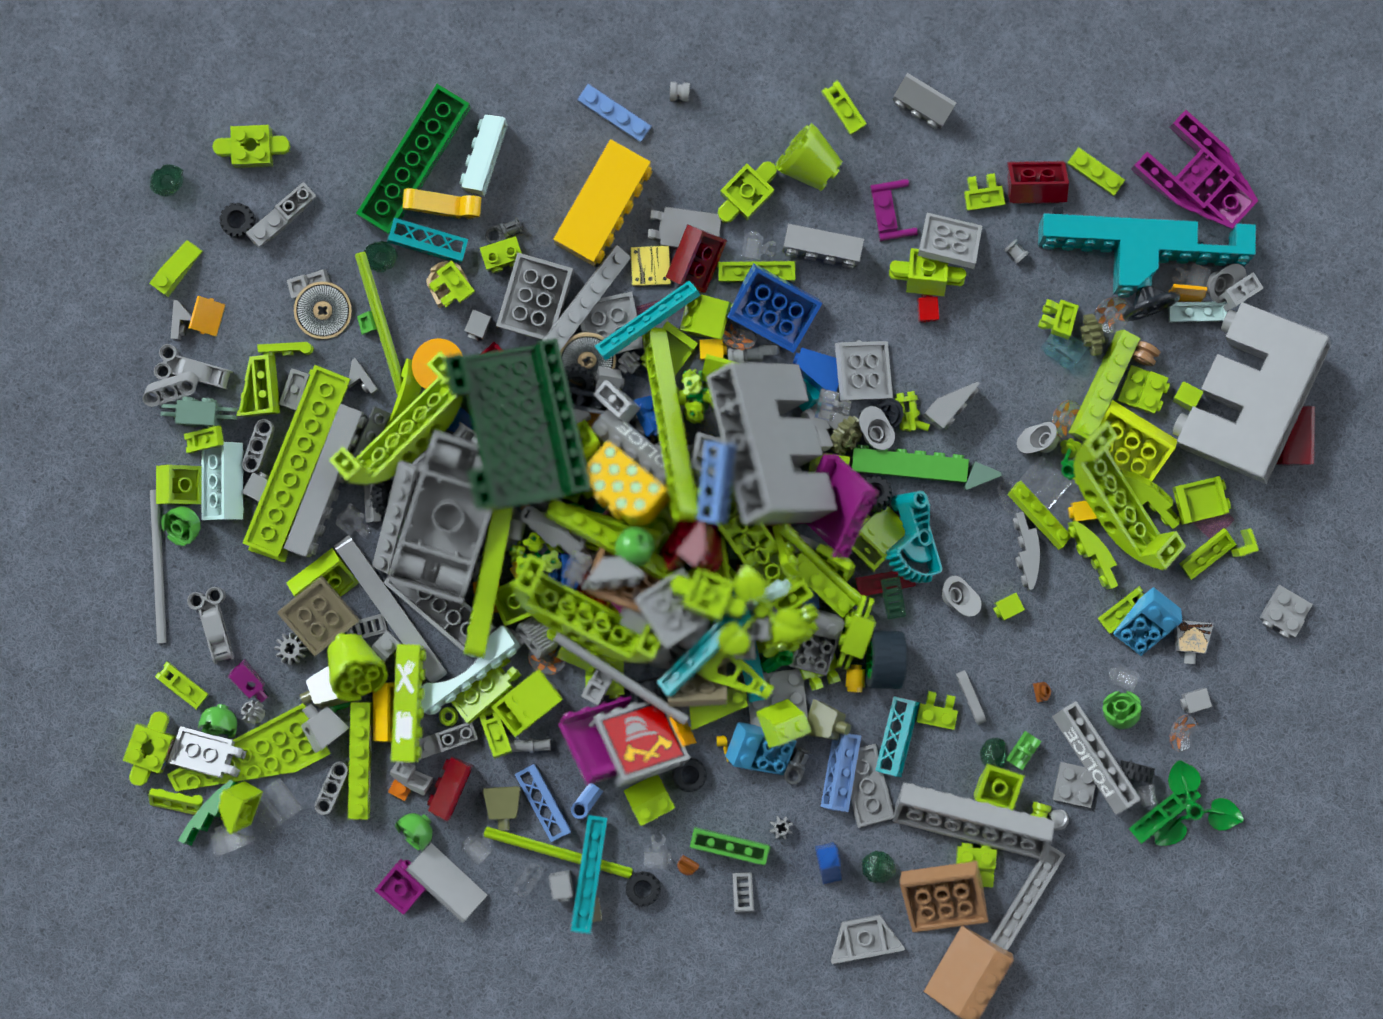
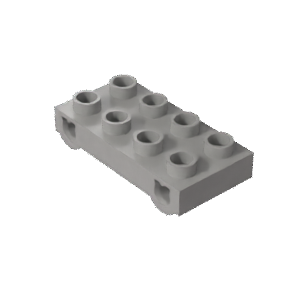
[387,430,492,603]

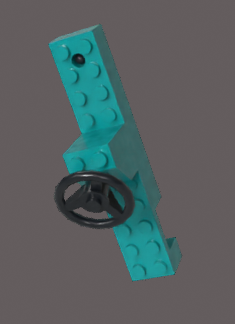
[1038,207,1256,321]

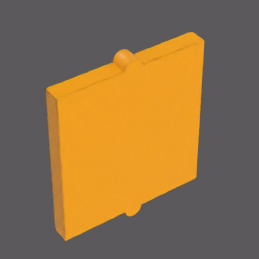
[1169,284,1207,302]
[189,296,225,336]
[669,717,697,747]

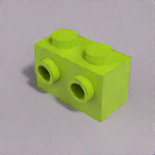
[480,236,522,273]

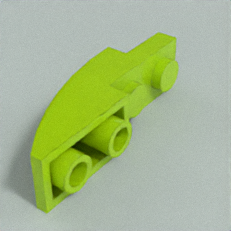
[1120,469,1180,529]
[1068,521,1118,589]

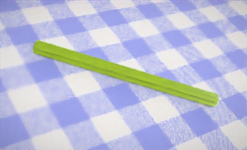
[355,252,404,396]
[484,827,633,878]

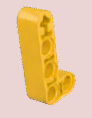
[402,189,482,219]

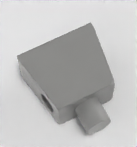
[301,703,349,753]

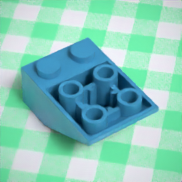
[1113,587,1182,656]
[725,722,797,775]

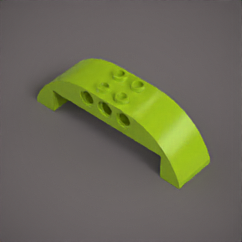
[329,351,463,484]
[1074,421,1186,570]
[695,479,814,612]
[512,554,660,662]

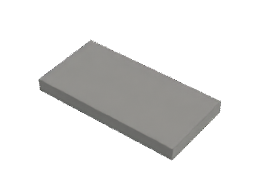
[850,743,894,828]
[406,843,487,923]

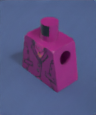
[228,659,269,703]

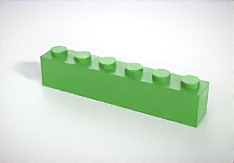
[851,445,969,483]

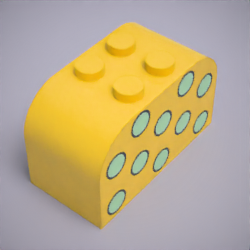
[586,441,670,526]

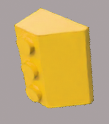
[373,682,395,741]

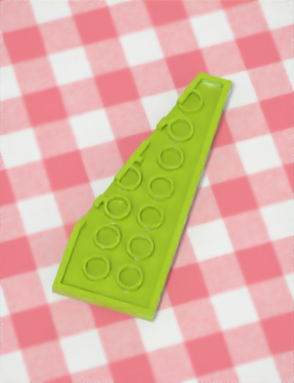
[167,703,331,791]

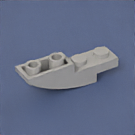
[246,182,316,248]
[526,510,595,569]
[1012,512,1040,590]
[402,723,478,765]

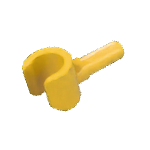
[716,735,729,762]

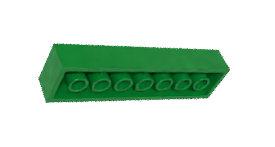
[356,84,471,235]

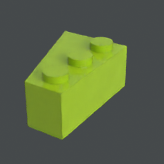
[236,355,280,417]
[689,687,747,731]

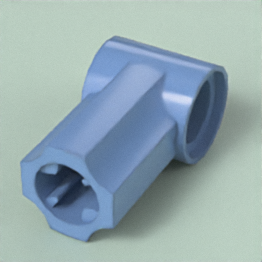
[571,784,604,819]

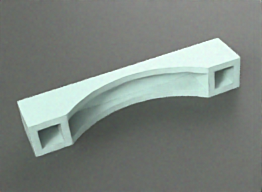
[421,625,521,715]

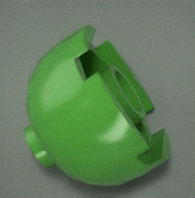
[161,507,201,546]
[615,527,655,567]
[1103,691,1142,730]
[198,704,238,738]
[395,813,433,851]

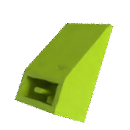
[851,506,905,571]
[492,669,563,737]

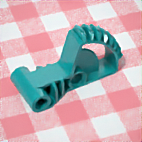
[885,491,942,583]

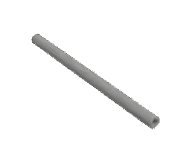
[150,490,167,643]
[553,632,688,725]

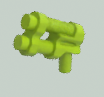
[895,391,930,432]

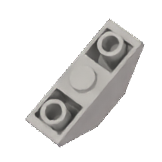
[583,557,644,591]

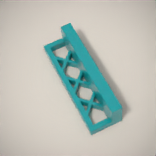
[387,218,468,263]
[875,696,920,777]

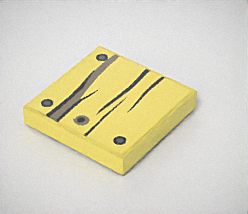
[631,246,671,286]

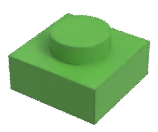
[357,311,377,335]

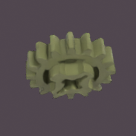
[1080,313,1105,356]
[830,416,863,455]

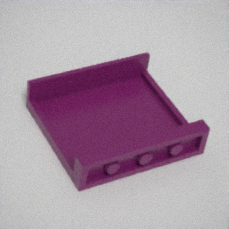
[797,454,878,558]
[558,696,632,785]

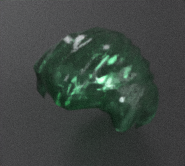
[150,164,183,197]
[364,241,398,273]
[979,737,1006,768]
[861,850,896,884]

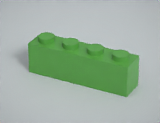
[690,827,770,865]

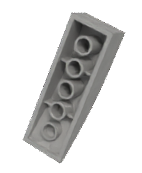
[383,579,498,658]

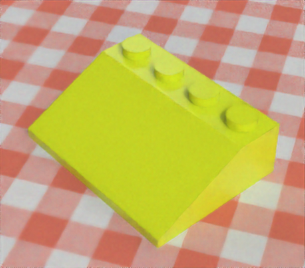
[1098,400,1177,481]

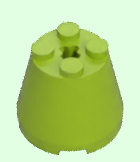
[775,123,843,191]
[327,633,388,701]

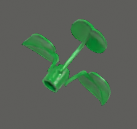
[1154,760,1244,846]

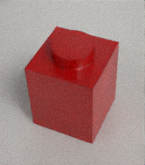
[917,294,939,322]

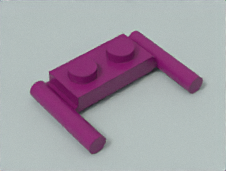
[870,179,918,241]

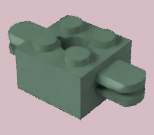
[160,397,238,427]

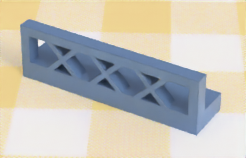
[697,441,736,523]
[821,734,861,812]
[515,763,571,842]

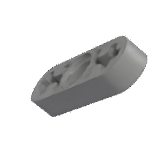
[956,670,987,725]

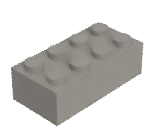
[783,224,864,268]

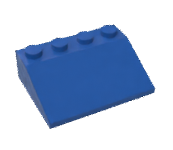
[727,263,822,353]

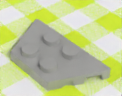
[831,915,905,964]

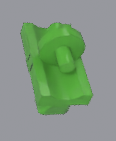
[1006,731,1041,771]

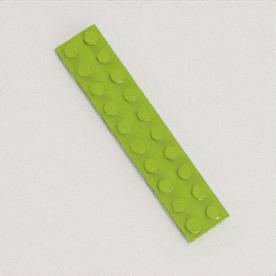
[243,365,351,558]

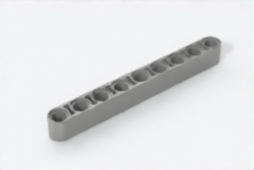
[334,534,448,683]

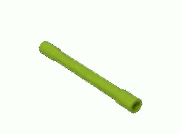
[778,523,862,606]

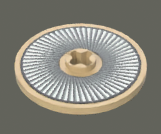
[294,281,352,339]
[560,332,616,386]

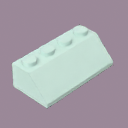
[460,115,508,197]
[201,442,244,520]

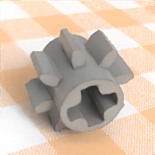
[618,351,641,375]
[241,700,265,725]
[770,816,793,839]

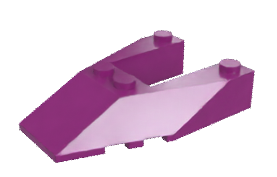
[1131,110,1258,229]

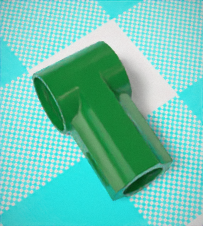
[760,650,794,674]

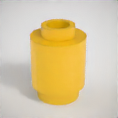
[845,664,866,692]

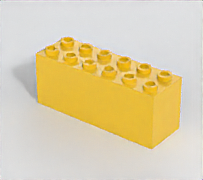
[553,139,652,267]

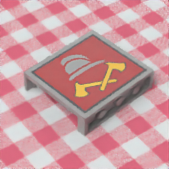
[589,696,690,788]

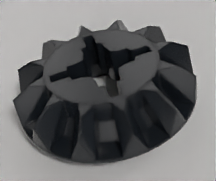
[876,398,904,428]

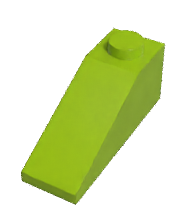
[149,240,203,297]

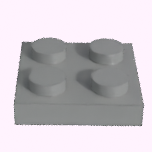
[1052,762,1096,808]

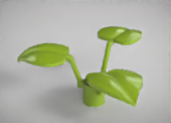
[718,566,809,655]

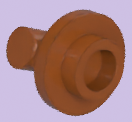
[1033,682,1051,702]
[677,855,700,875]

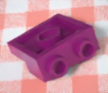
[374,859,426,915]

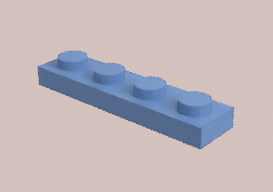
[577,84,651,142]

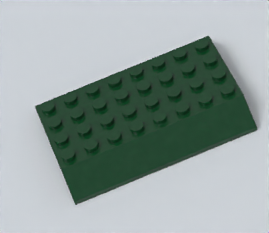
[443,338,591,510]

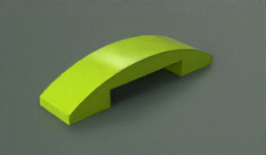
[384,358,421,430]

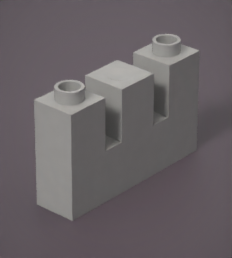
[1173,302,1331,485]
[707,362,837,524]

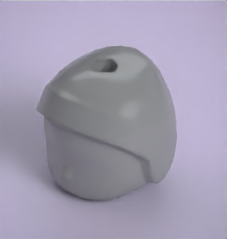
[1048,810,1069,830]

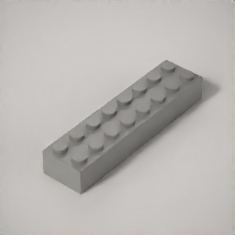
[284,404,368,557]
[892,783,1055,860]

